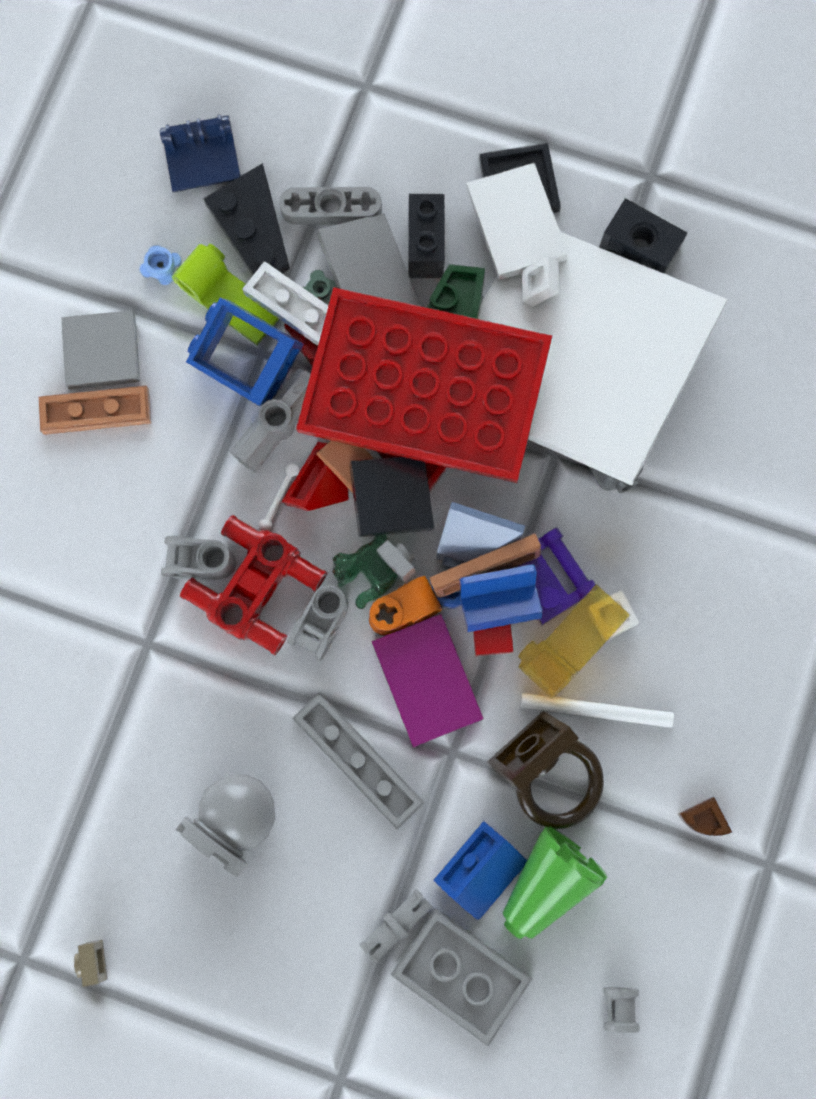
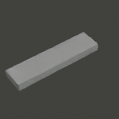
[292,692,425,830]

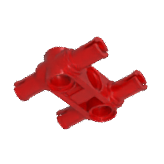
[180,515,328,656]

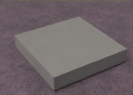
[61,310,140,389]

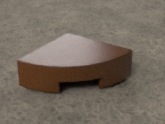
[678,797,732,836]

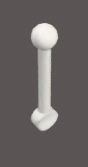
[258,463,300,531]

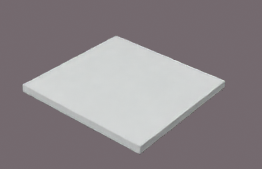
[478,232,727,485]

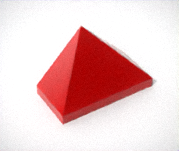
[282,441,349,511]

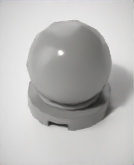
[176,774,275,877]

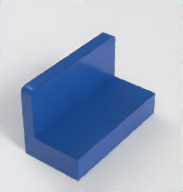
[460,564,543,632]
[433,821,527,920]

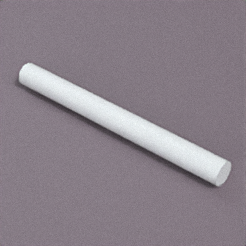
[520,693,674,728]

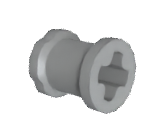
[603,987,639,1033]

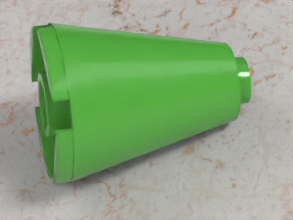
[502,827,608,939]

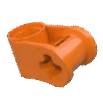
[369,576,443,636]

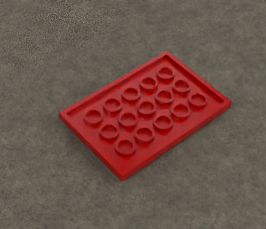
[296,287,552,483]

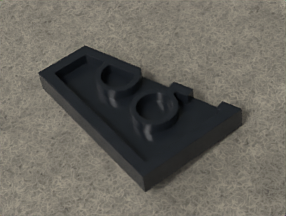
[203,163,290,276]

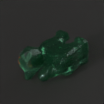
[332,535,399,609]

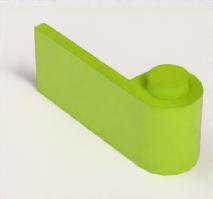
[172,243,279,346]

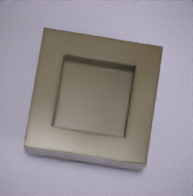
[74,939,108,987]

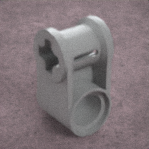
[161,536,236,580]
[287,585,348,661]

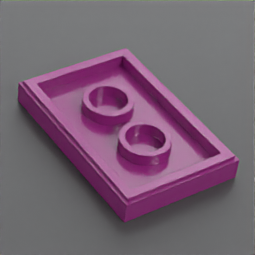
[371,614,484,748]

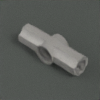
[230,368,310,473]

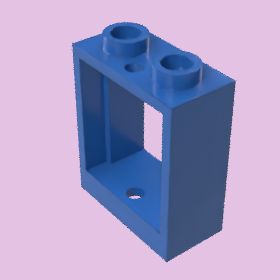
[186,297,304,406]

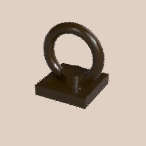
[487,711,604,829]

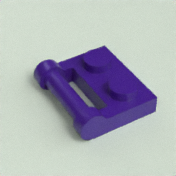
[514,527,599,626]

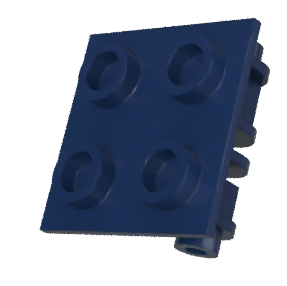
[159,114,241,192]

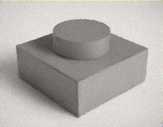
[377,540,416,583]

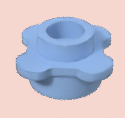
[140,245,181,285]

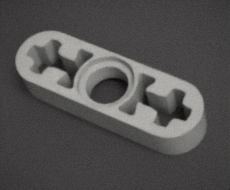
[279,187,382,225]

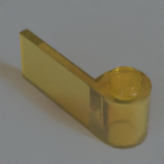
[518,584,631,699]

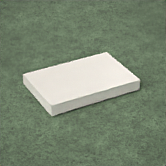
[467,163,568,281]

